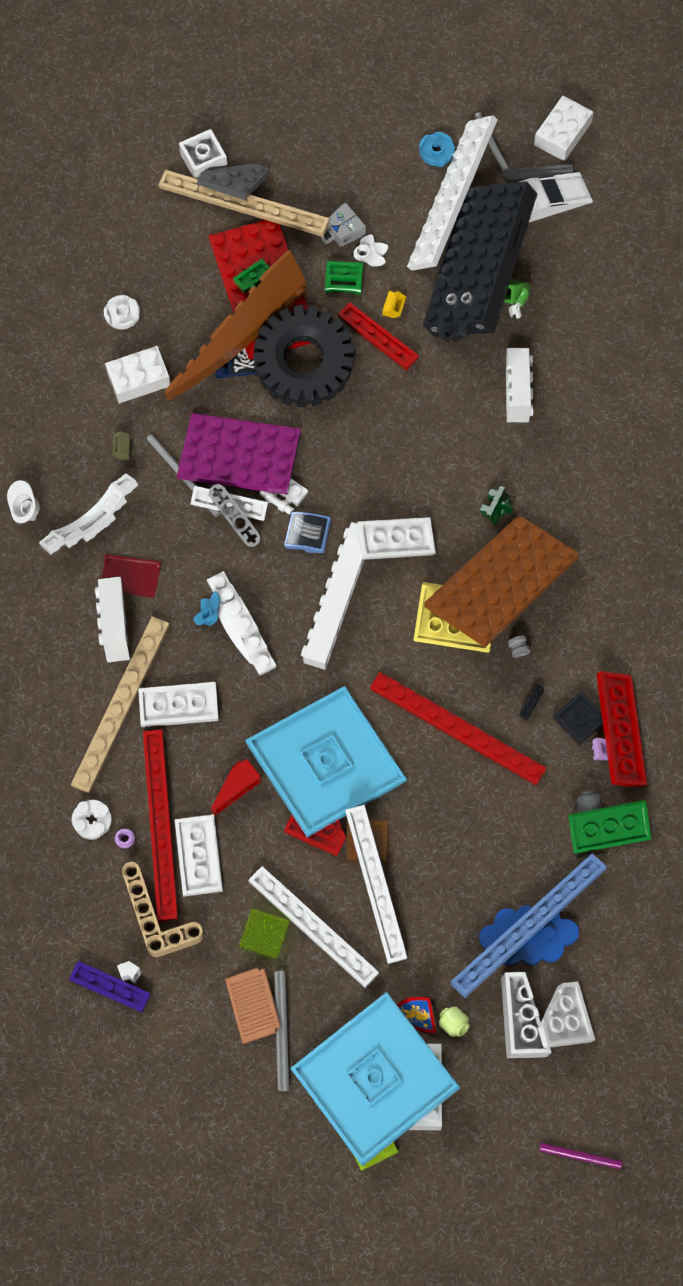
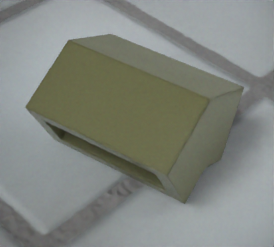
[113,431,131,460]

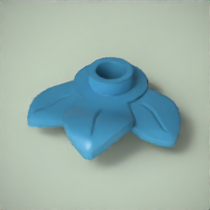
[193,591,220,626]

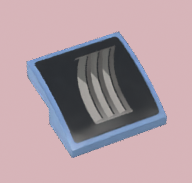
[284,512,331,553]

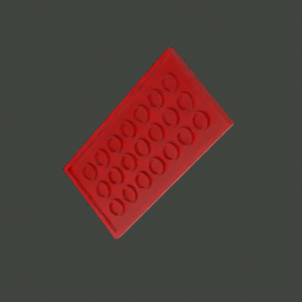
[208,220,311,360]

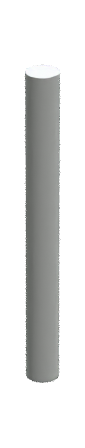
[475,112,509,172]

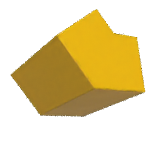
[383,291,406,318]

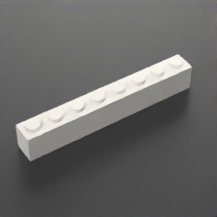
[301,522,364,670]

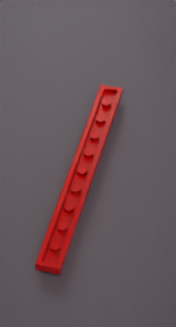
[370,672,546,786]
[143,730,178,922]

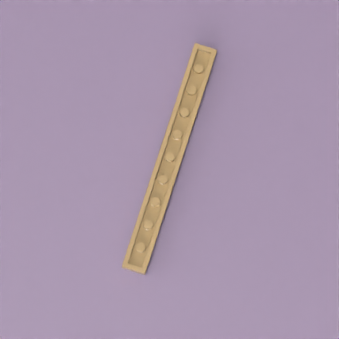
[159,170,330,237]
[71,617,170,793]

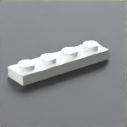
[190,486,268,521]

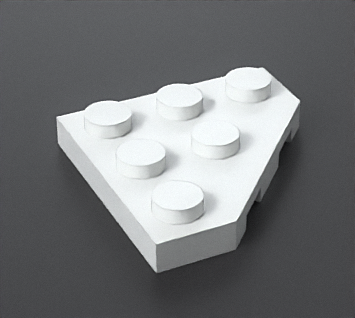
[538,982,595,1048]

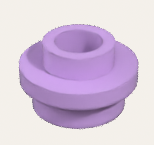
[115,829,135,848]

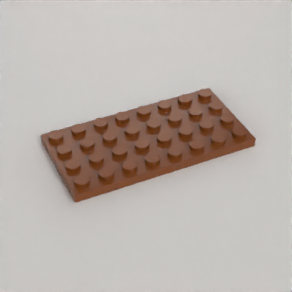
[424,515,579,648]

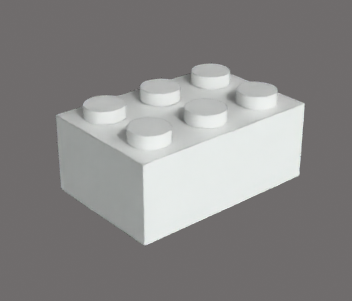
[534,96,593,161]
[105,346,170,403]

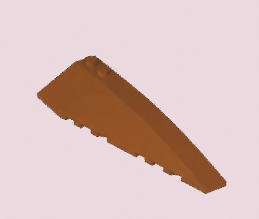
[165,250,306,401]

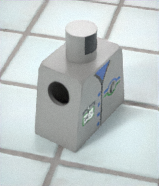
[321,203,366,247]

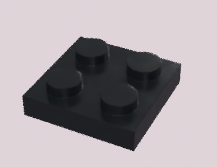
[553,691,603,745]

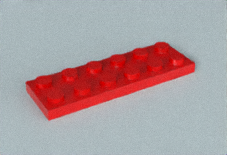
[596,671,647,788]

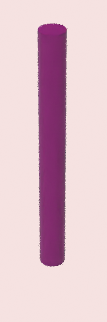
[539,1143,622,1169]

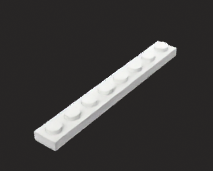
[345,805,407,964]
[248,866,379,988]

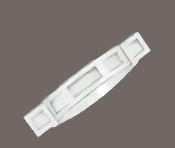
[39,474,138,554]
[207,571,276,676]

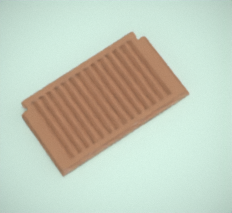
[225,967,281,1044]

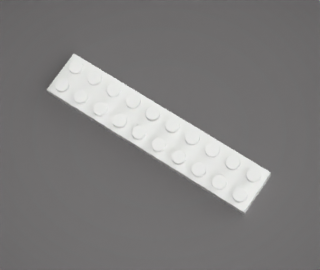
[407,115,498,270]

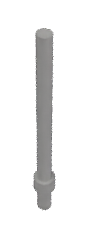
[147,434,221,517]

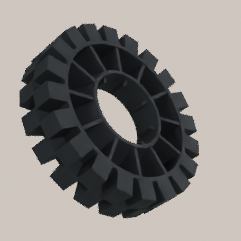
[254,305,354,407]

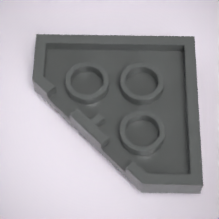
[197,163,270,200]

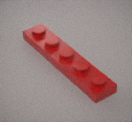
[338,302,419,371]

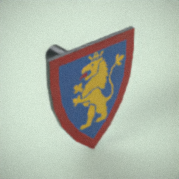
[397,996,437,1033]

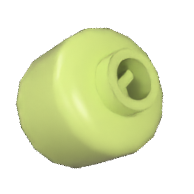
[439,1007,469,1037]

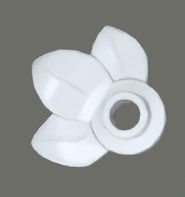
[354,235,388,267]

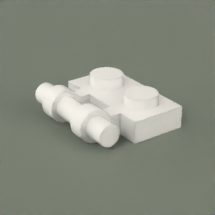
[259,479,308,515]

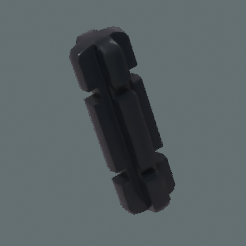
[519,684,544,720]

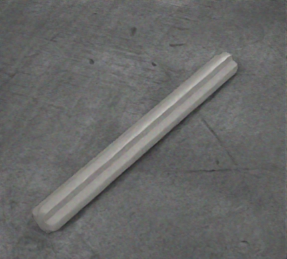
[274,971,289,1092]

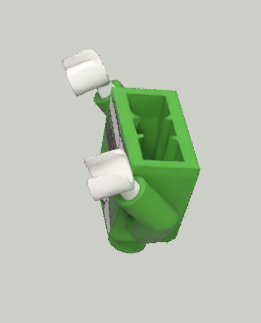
[504,279,531,319]

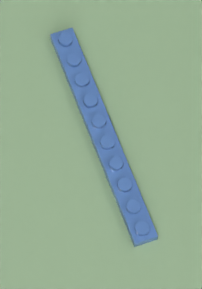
[451,854,607,998]

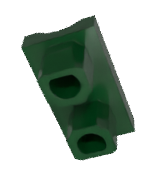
[480,486,514,525]

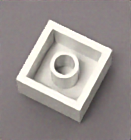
[179,129,227,179]

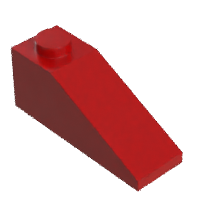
[211,759,261,816]

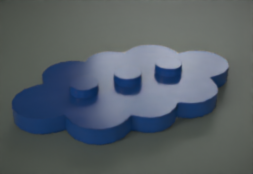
[479,906,579,966]

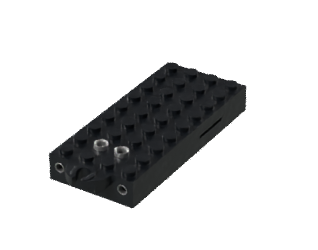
[423,181,537,343]

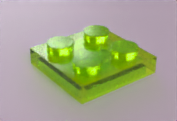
[239,909,290,959]

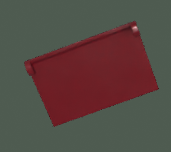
[101,554,161,598]

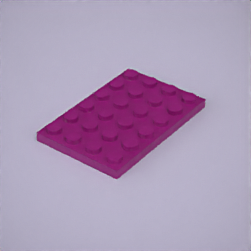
[177,413,301,495]

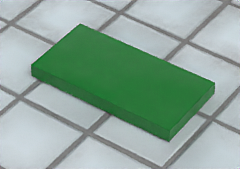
[567,800,651,854]

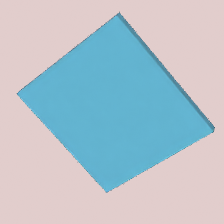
[246,686,407,837]
[291,992,460,1166]

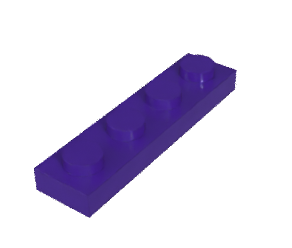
[69,961,151,1013]

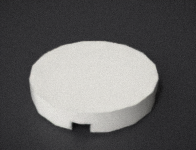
[104,295,140,329]

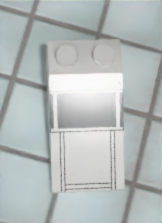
[520,172,593,222]

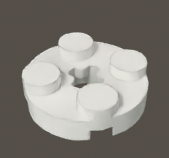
[72,800,112,840]

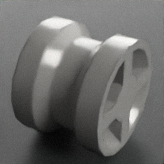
[508,636,531,658]

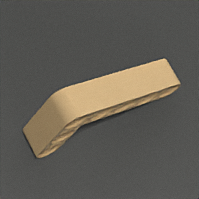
[122,862,204,957]

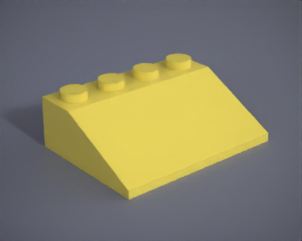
[414,582,491,653]

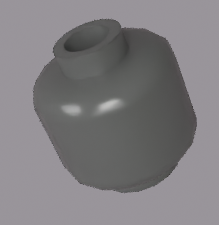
[576,791,603,812]

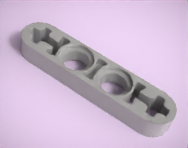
[209,484,260,547]

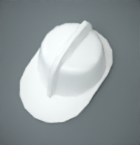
[7,480,40,523]

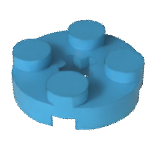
[419,132,455,167]

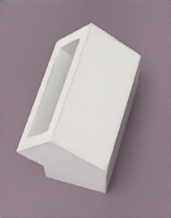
[117,961,141,984]

